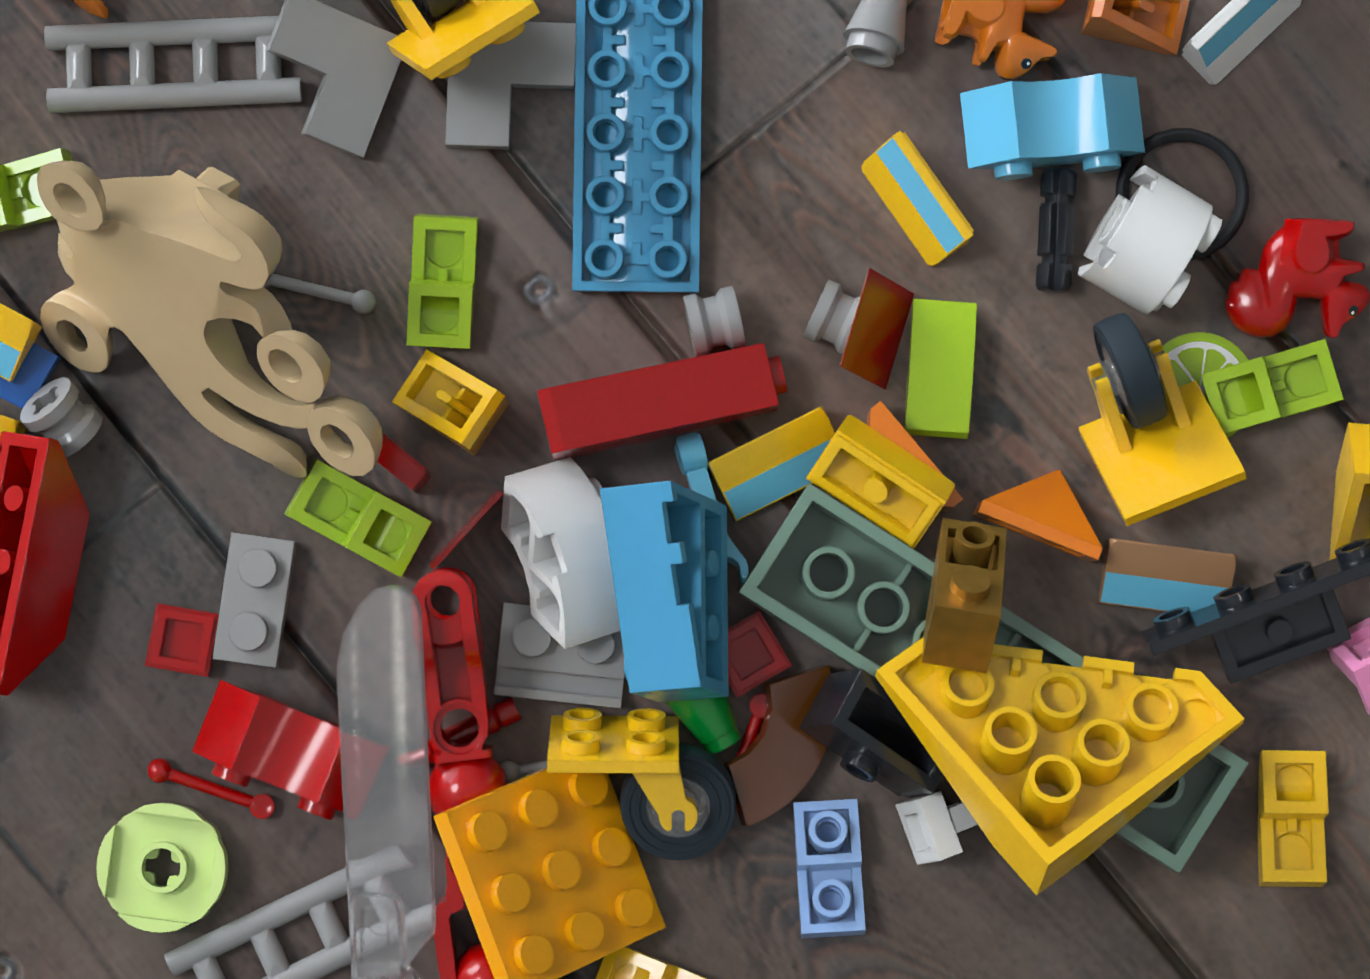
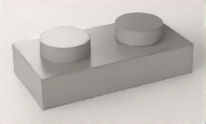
[212,532,297,668]

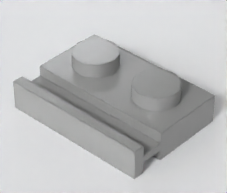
[494,603,625,708]

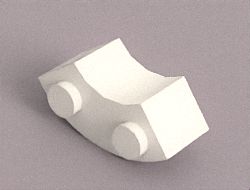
[501,457,620,649]

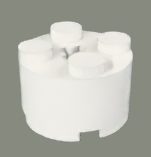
[1078,165,1222,315]

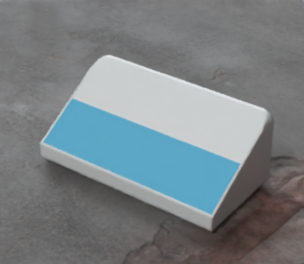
[1182,0,1302,85]

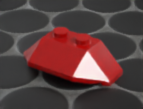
[0,431,90,696]

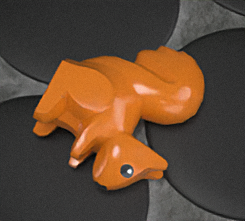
[934,0,1067,81]

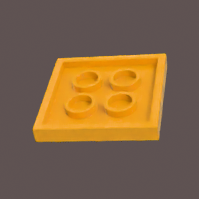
[433,767,666,979]

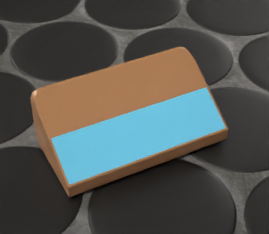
[1098,538,1237,612]

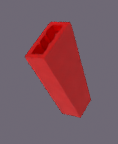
[537,343,787,461]

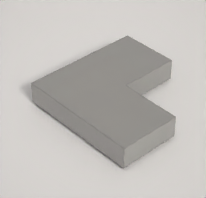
[265,0,401,158]
[445,22,576,150]

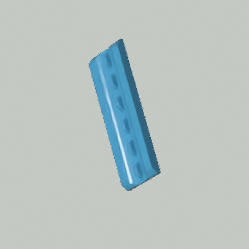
[572,0,703,293]

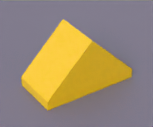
[392,349,509,456]

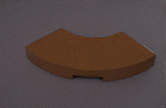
[724,664,831,827]

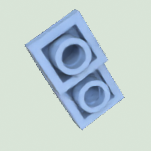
[793,799,866,939]

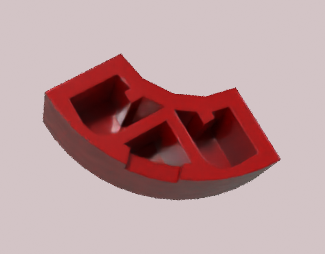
[192,680,390,820]

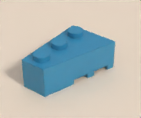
[600,480,729,702]

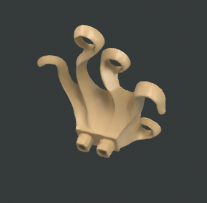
[37,161,383,479]

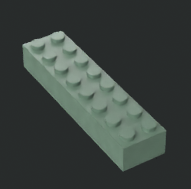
[738,483,1248,873]

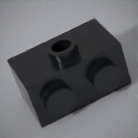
[799,668,943,796]

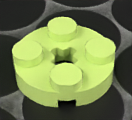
[96,803,229,933]

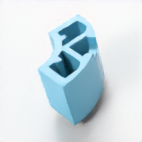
[960,73,1145,181]

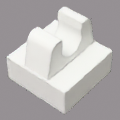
[896,791,978,865]

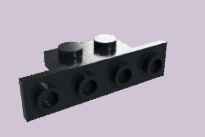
[1141,538,1370,684]

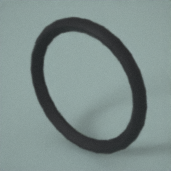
[1116,128,1249,260]

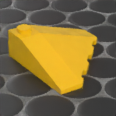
[875,637,1245,896]

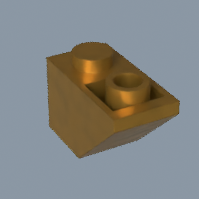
[922,518,1007,673]

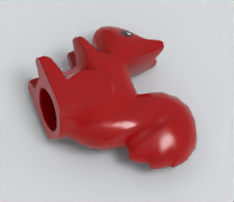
[1225,218,1370,339]

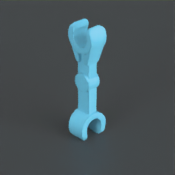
[674,432,748,585]

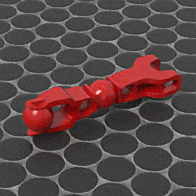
[412,567,509,979]

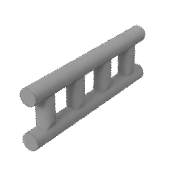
[44,16,303,113]
[164,843,432,979]

